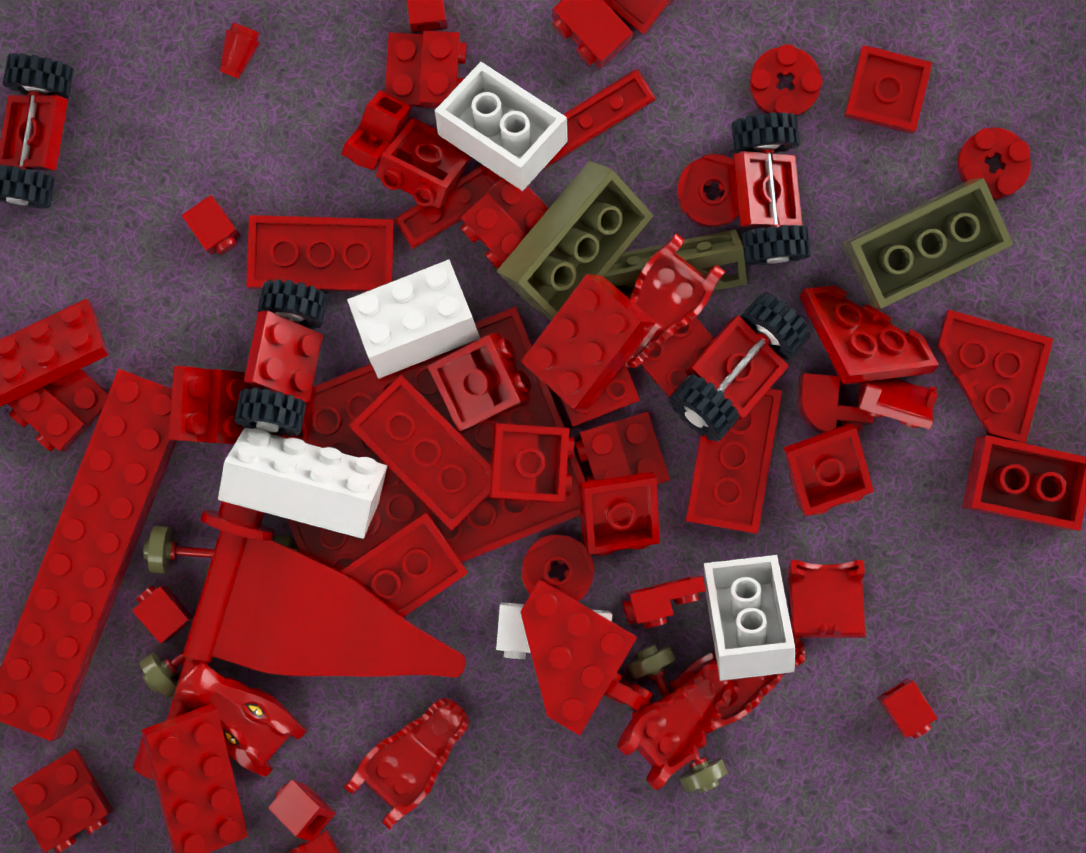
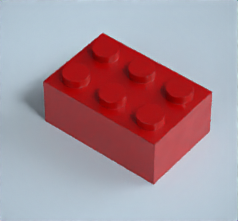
[521,274,656,409]
[962,435,1086,531]

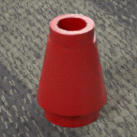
[219,22,260,79]

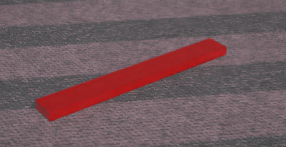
[394,69,656,250]

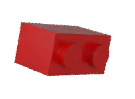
[552,0,633,69]

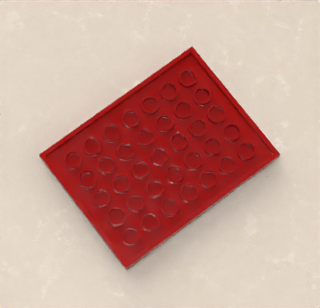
[251,306,586,571]

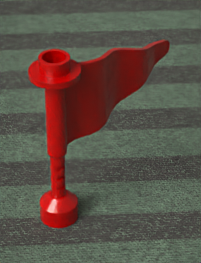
[133,501,466,780]

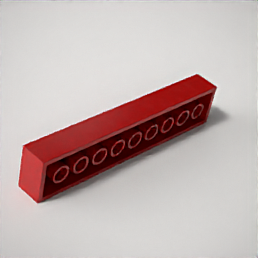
[0,368,177,741]

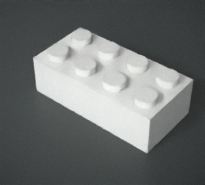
[218,427,387,539]

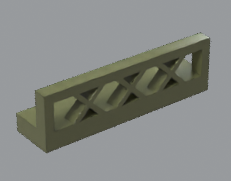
[604,229,747,298]

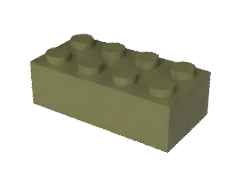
[496,161,654,321]
[842,178,1014,309]

